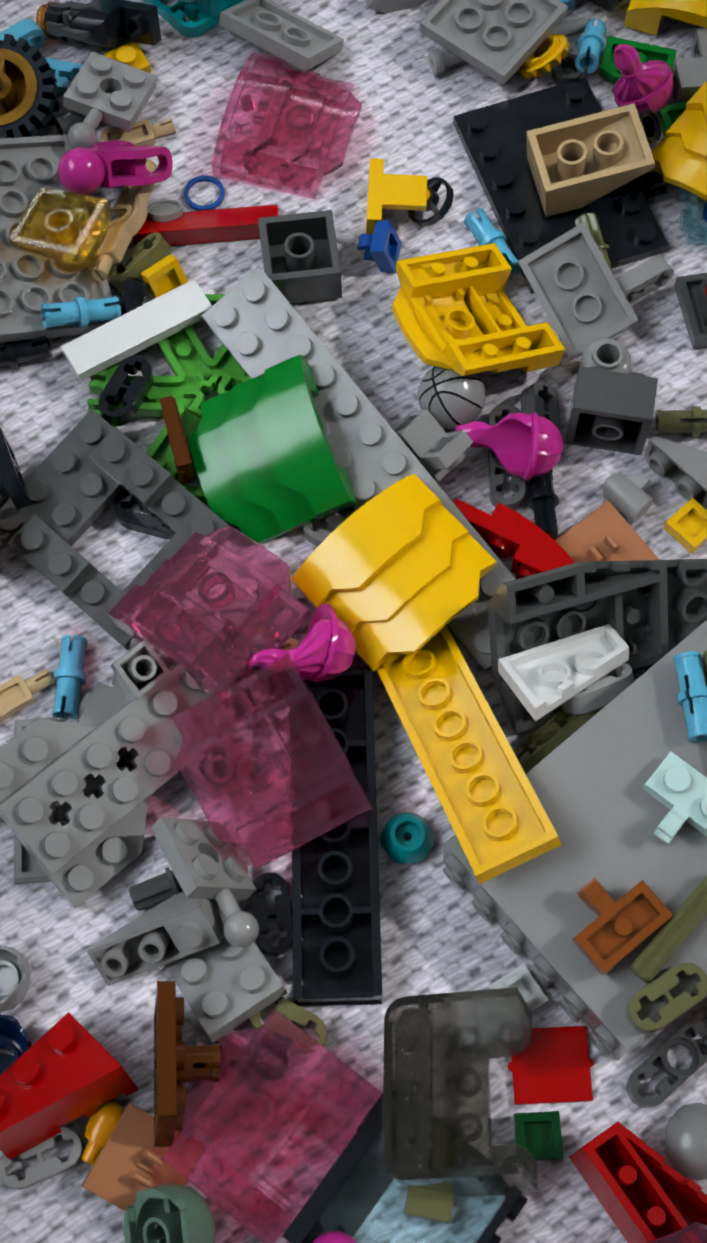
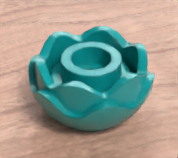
[381,812,434,864]

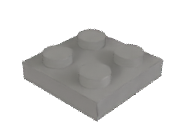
[167,935,287,1043]

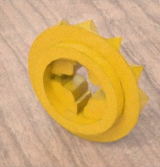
[518,34,570,79]

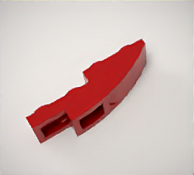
[453,499,574,579]

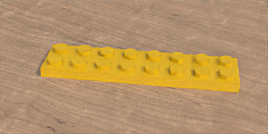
[377,625,562,884]

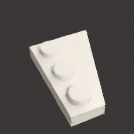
[498,624,629,721]

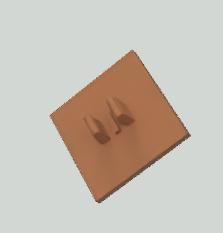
[555,500,659,563]
[81,1102,206,1212]

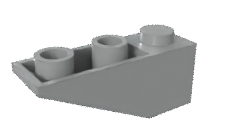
[644,436,707,510]
[87,892,226,986]

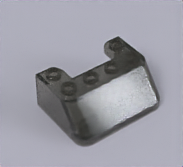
[382,987,538,1197]

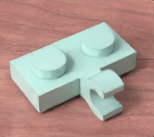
[643,751,707,845]

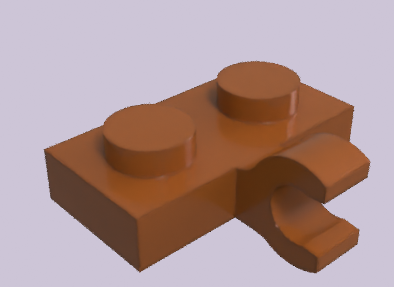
[572,878,673,975]

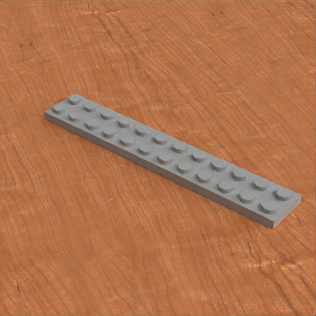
[201,266,516,672]

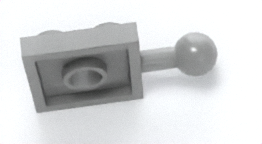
[63,51,157,148]
[151,817,259,947]

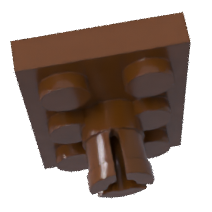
[154,981,221,1147]

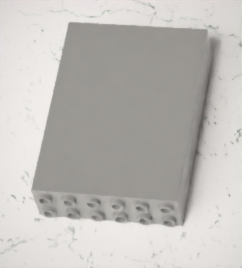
[443,620,707,1060]

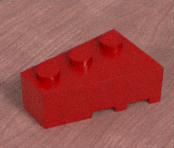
[0,1012,139,1160]
[569,1121,707,1243]

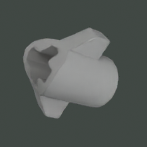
[603,473,654,523]

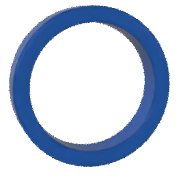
[184,175,225,211]

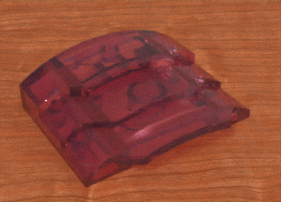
[211,53,362,199]
[108,526,311,708]
[172,653,371,870]
[162,1008,384,1243]

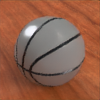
[418,366,486,430]

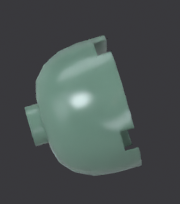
[124,1182,215,1243]

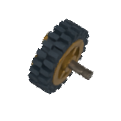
[0,34,60,138]

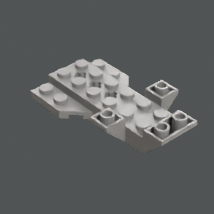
[0,622,285,908]

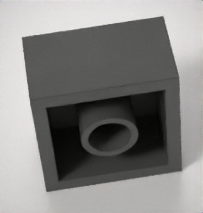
[258,210,342,303]
[565,366,658,455]

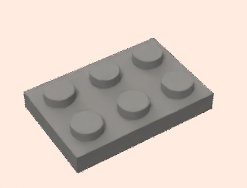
[218,0,344,72]
[518,222,640,360]

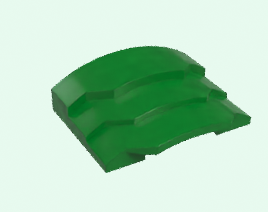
[189,354,358,547]

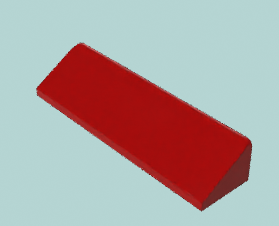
[133,204,278,246]

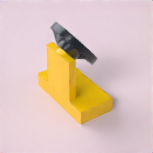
[366,158,454,234]

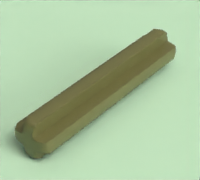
[630,875,707,983]

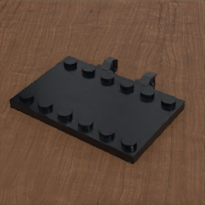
[453,77,669,294]

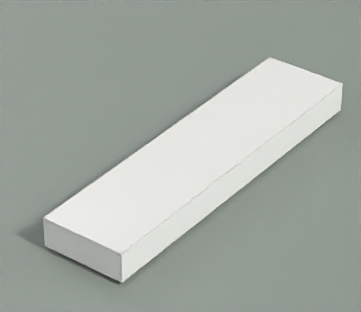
[61,279,212,382]

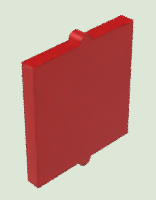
[507,1026,594,1105]

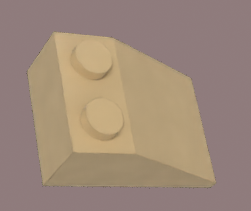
[526,103,655,217]

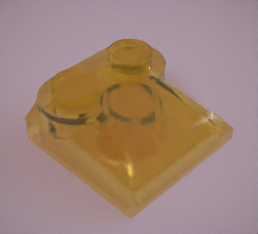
[9,186,111,272]

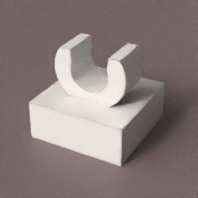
[487,963,549,1026]

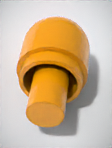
[80,1101,125,1165]

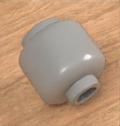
[580,338,631,374]

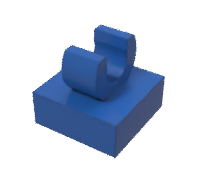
[357,220,402,273]

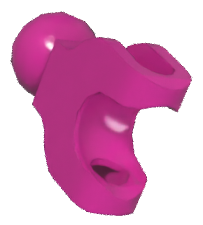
[57,140,173,196]

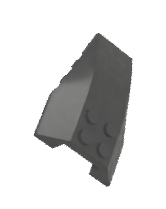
[487,559,707,733]

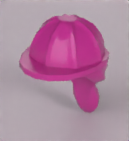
[612,44,673,113]
[455,412,563,481]
[250,604,356,683]

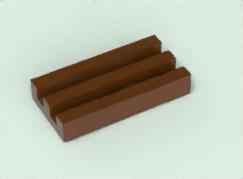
[159,396,195,484]

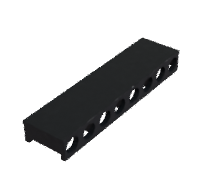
[290,665,383,1007]

